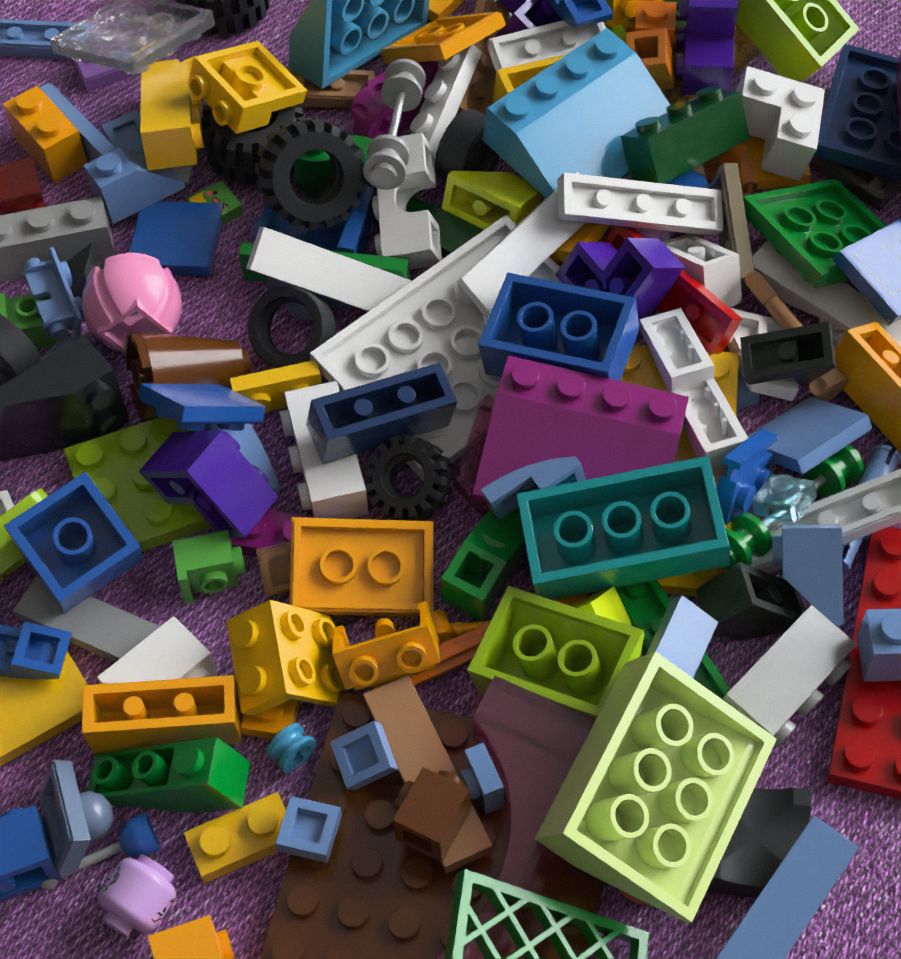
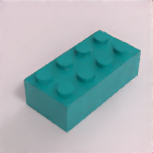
[517,456,730,600]

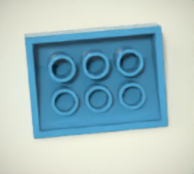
[288,0,429,89]
[482,28,670,198]

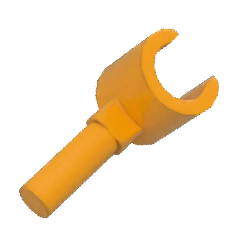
[430,610,491,644]

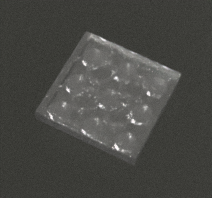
[50,0,215,74]

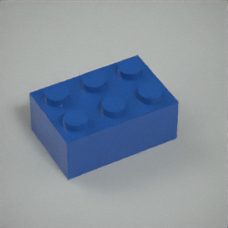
[478,272,639,381]

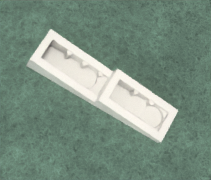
[752,240,901,346]
[639,308,748,475]

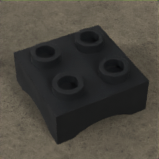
[706,788,812,898]

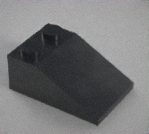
[0,336,130,462]

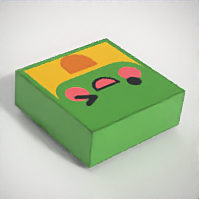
[186,180,244,226]

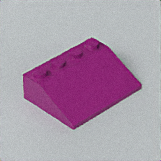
[472,356,689,510]

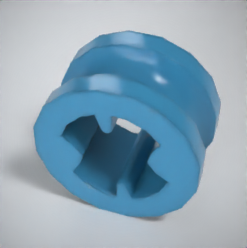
[266,723,317,773]

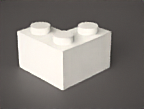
[736,66,825,181]

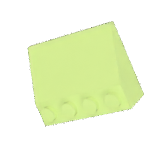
[535,652,777,923]

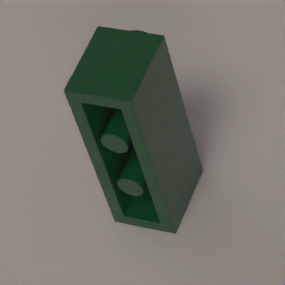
[620,86,750,184]

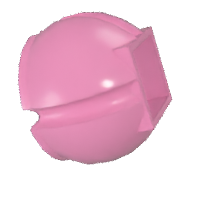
[81,253,182,354]

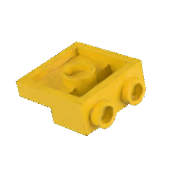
[188,41,307,134]

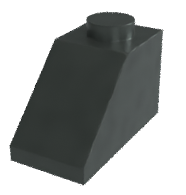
[696,562,806,641]

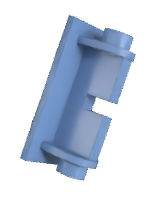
[22,246,85,340]

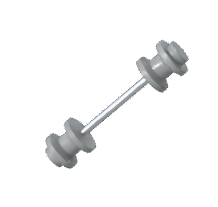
[363,59,426,190]

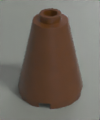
[125,332,251,419]

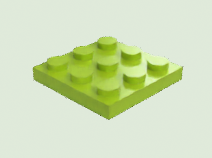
[64,417,212,552]

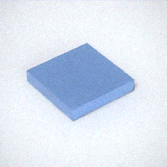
[748,396,872,474]

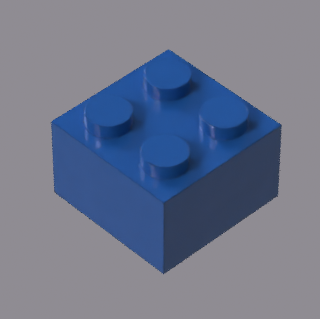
[4,472,143,614]

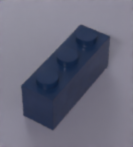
[306,362,458,464]

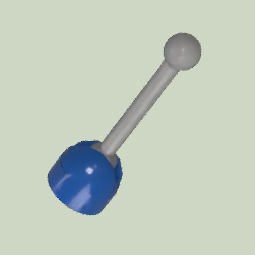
[41,813,161,890]

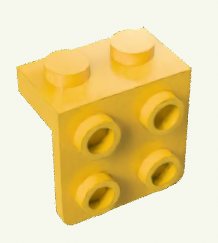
[226,600,346,716]

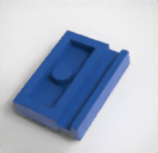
[716,429,778,525]

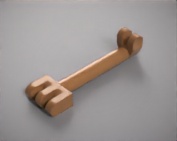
[745,271,848,402]

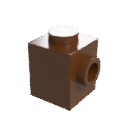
[393,767,471,862]

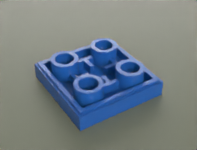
[139,383,265,431]

